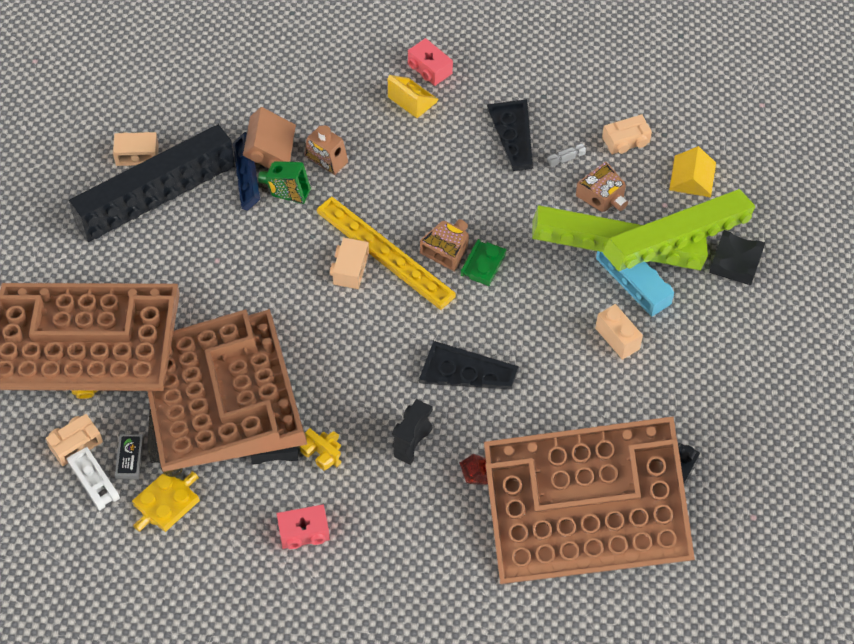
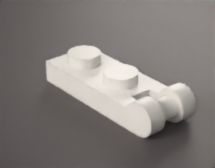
[66,447,120,511]

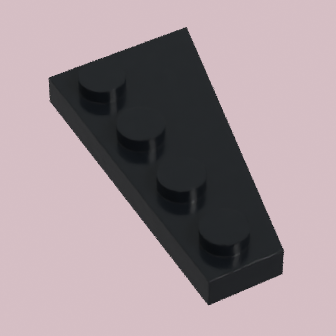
[487,99,534,171]
[419,340,519,390]

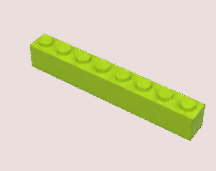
[603,189,756,272]
[532,205,708,271]

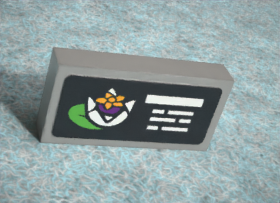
[115,434,144,480]

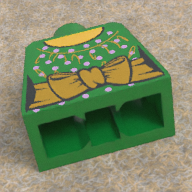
[258,161,311,204]

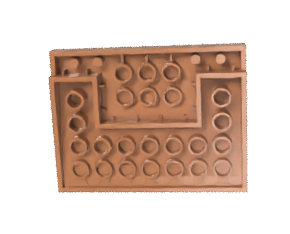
[0,283,180,391]
[147,309,307,472]
[484,416,695,584]

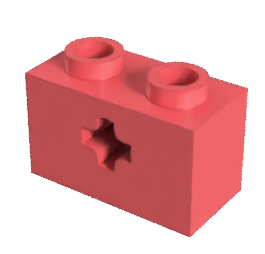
[408,38,453,86]
[276,504,330,549]

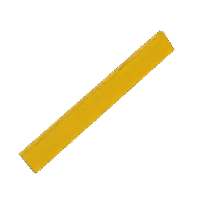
[317,196,456,310]

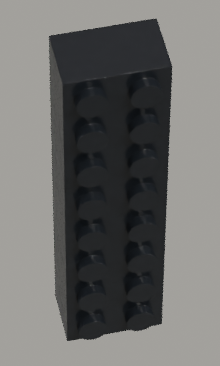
[69,124,235,242]

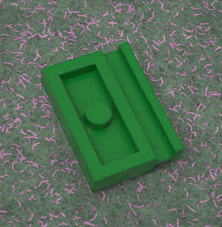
[460,239,507,286]

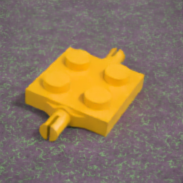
[132,471,200,532]

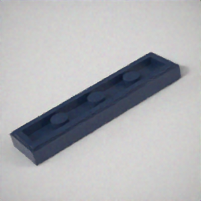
[233,132,260,211]

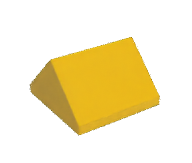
[387,75,439,118]
[669,146,716,197]

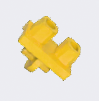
[300,428,341,471]

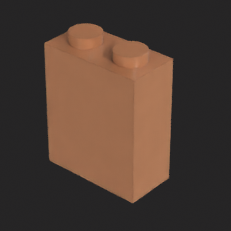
[243,107,296,169]

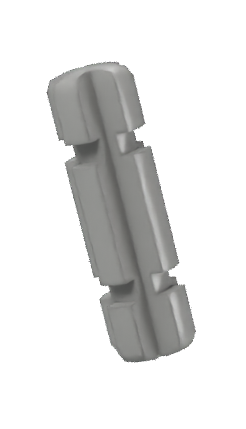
[547,143,586,167]

